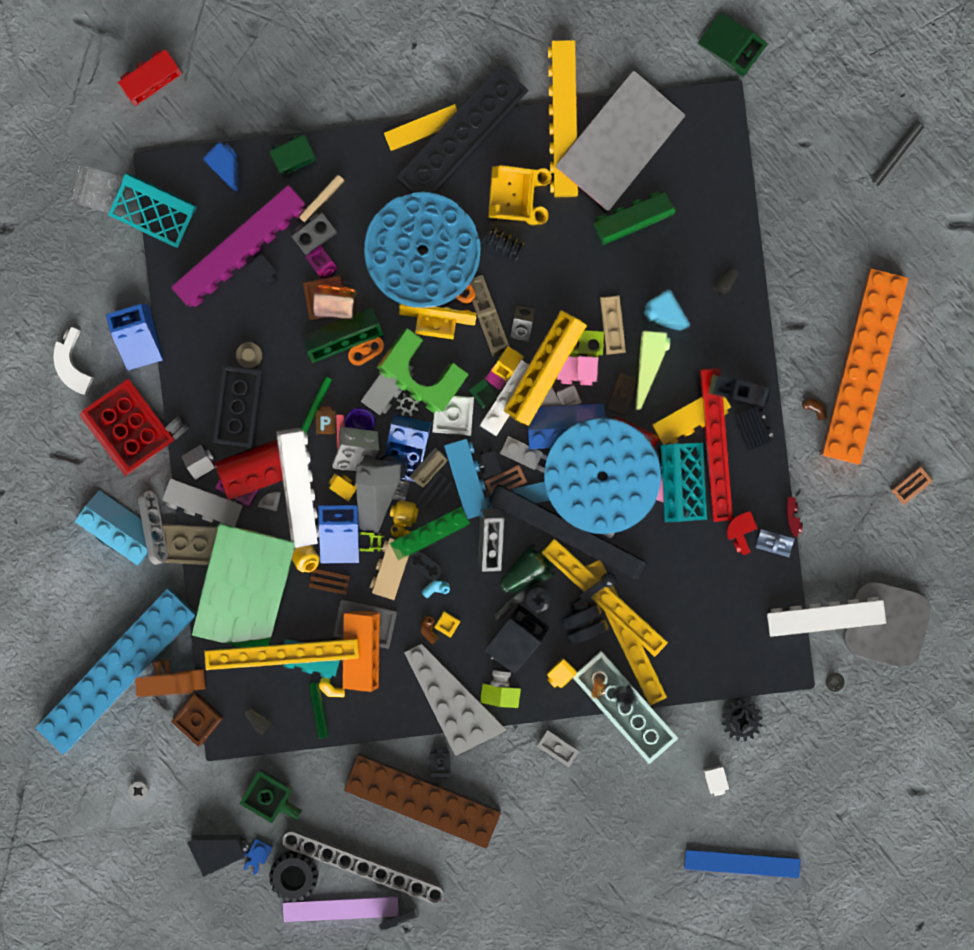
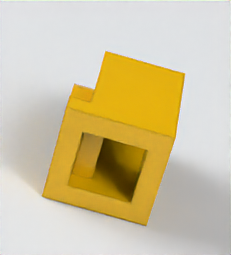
[329,474,356,501]

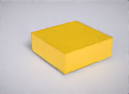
[434,611,460,638]

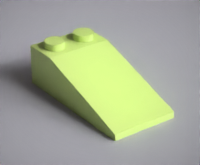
[635,331,670,410]

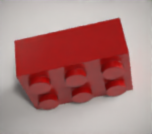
[118,49,183,106]

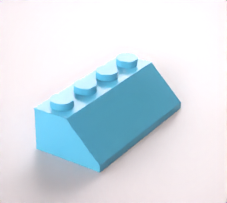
[644,291,689,331]
[75,490,157,566]

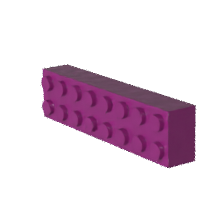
[171,185,306,307]

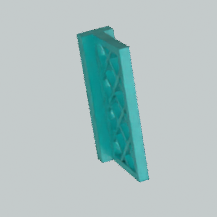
[108,173,198,248]
[661,443,707,522]

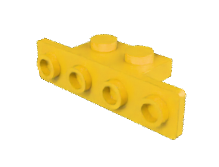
[399,303,476,339]

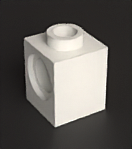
[703,765,729,796]

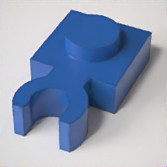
[244,838,273,875]

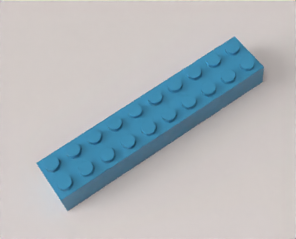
[36,588,197,755]

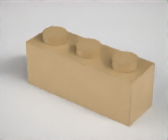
[370,538,409,600]

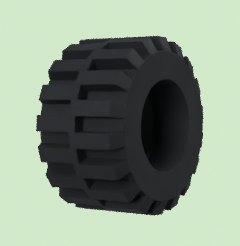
[269,851,318,902]

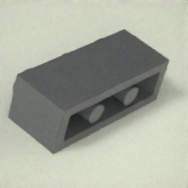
[478,509,504,572]

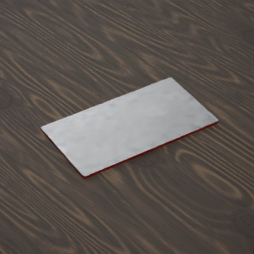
[556,71,685,211]

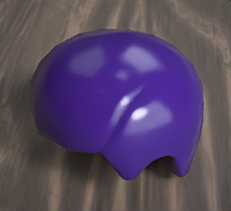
[344,407,375,431]

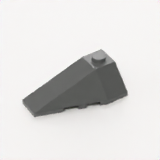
[356,458,401,533]

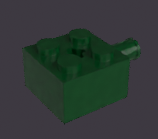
[239,768,302,823]

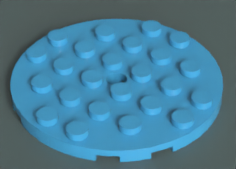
[364,192,481,308]
[545,418,661,534]

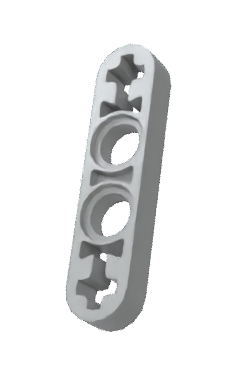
[138,490,168,565]

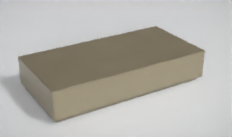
[410,448,448,488]

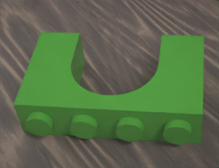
[377,329,469,413]

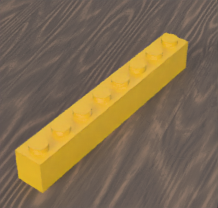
[548,40,578,197]

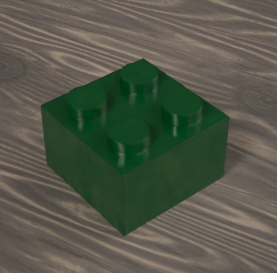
[269,134,317,176]

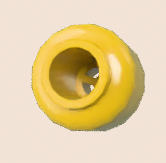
[390,500,419,527]
[291,545,319,572]

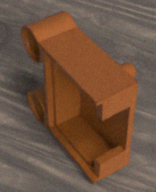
[135,659,206,697]

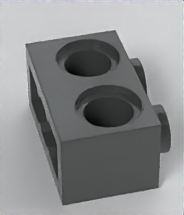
[292,213,337,255]

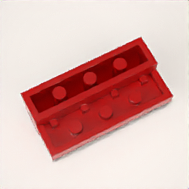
[214,439,283,501]

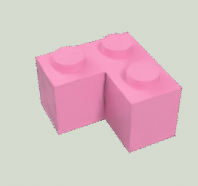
[557,357,598,386]

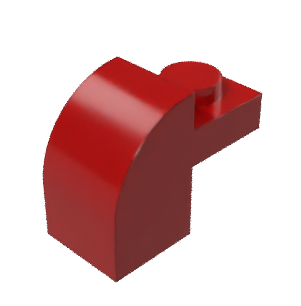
[726,511,758,555]

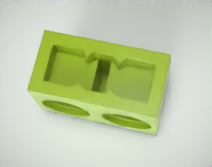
[569,331,604,358]

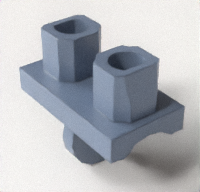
[755,529,794,557]

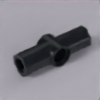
[613,684,638,708]

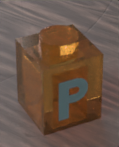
[316,407,336,434]

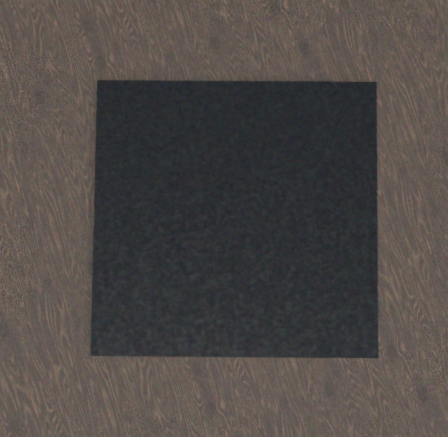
[133,80,815,761]

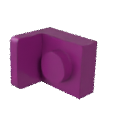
[305,245,338,279]

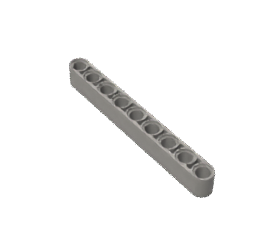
[283,830,444,904]

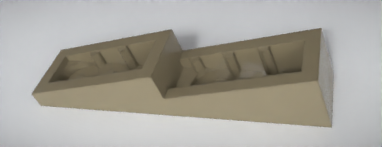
[468,275,510,356]

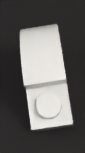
[53,327,94,395]

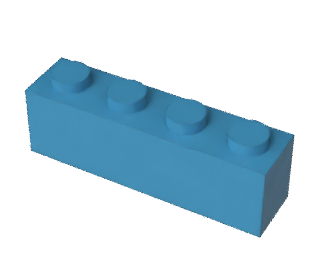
[445,439,491,519]

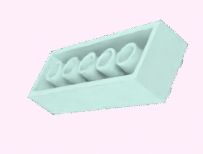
[573,650,678,764]

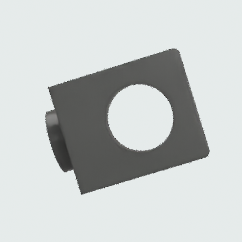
[510,305,535,342]

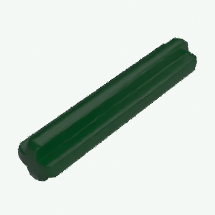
[309,682,328,739]

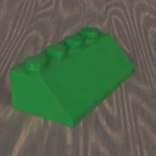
[594,191,676,245]

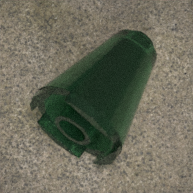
[500,544,555,594]

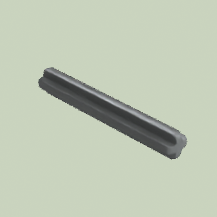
[872,123,925,188]

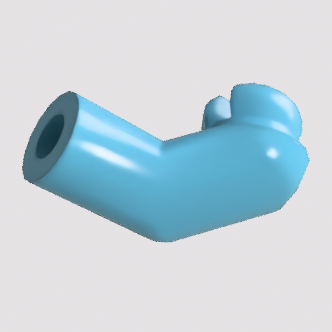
[421,580,450,598]

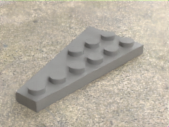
[404,644,507,756]

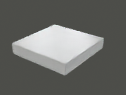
[432,396,474,436]

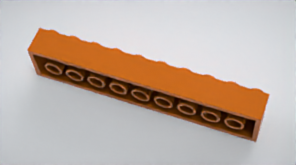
[820,268,908,465]

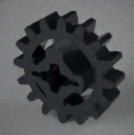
[721,700,763,741]

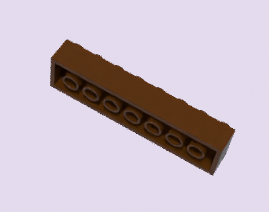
[344,753,501,849]

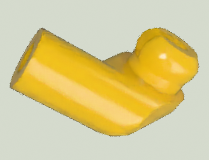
[319,677,345,697]

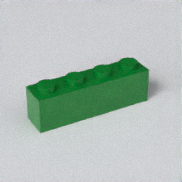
[389,507,470,560]

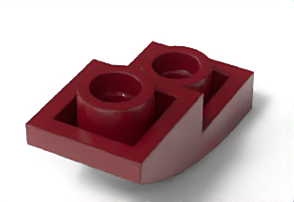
[785,497,803,537]

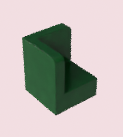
[469,379,497,409]

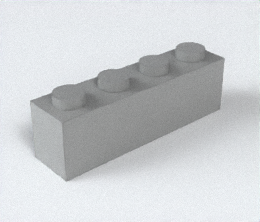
[162,479,244,527]

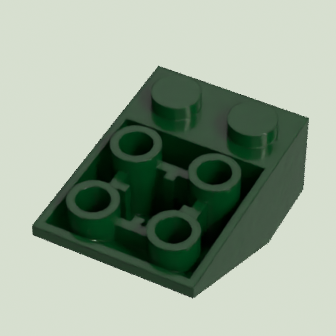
[697,13,768,78]

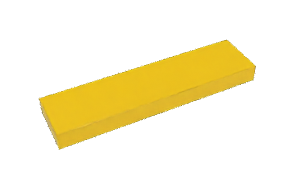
[384,104,458,151]

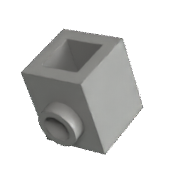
[181,445,215,480]

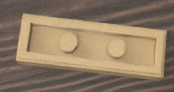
[299,175,344,223]
[600,295,626,355]

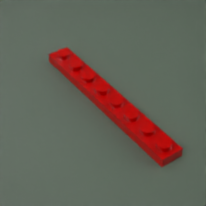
[700,367,733,522]

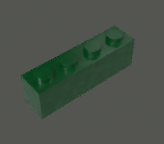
[301,307,384,363]

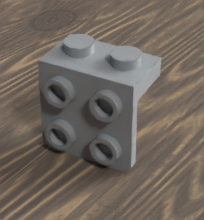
[332,427,379,471]

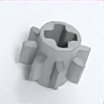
[396,393,419,416]

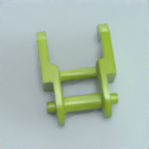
[359,532,384,552]

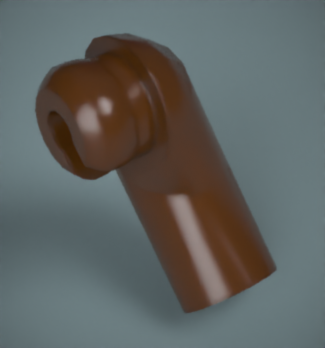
[802,397,827,421]
[420,615,438,644]

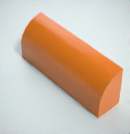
[343,611,380,692]

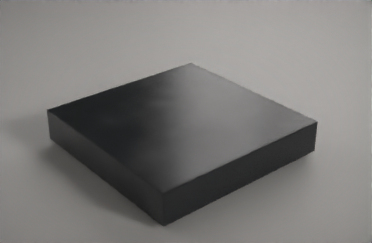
[378,909,420,931]

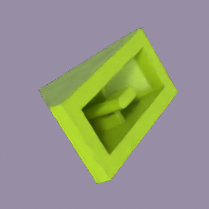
[480,683,521,708]

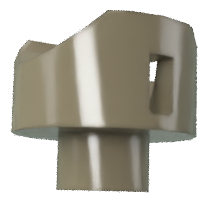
[236,342,262,369]

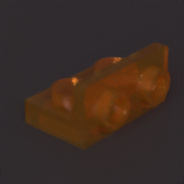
[314,285,355,319]

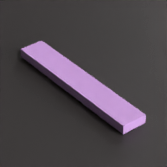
[283,896,399,922]

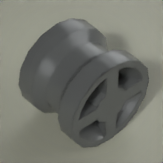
[165,416,189,440]

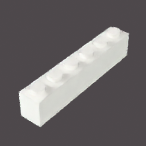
[277,428,319,548]
[767,597,886,637]

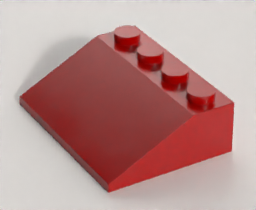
[79,379,174,477]

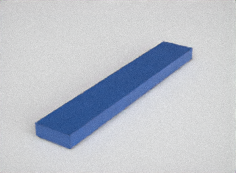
[684,849,801,878]

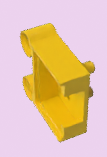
[489,166,551,225]

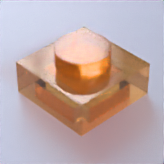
[590,677,606,699]

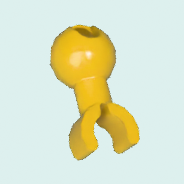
[391,524,411,538]

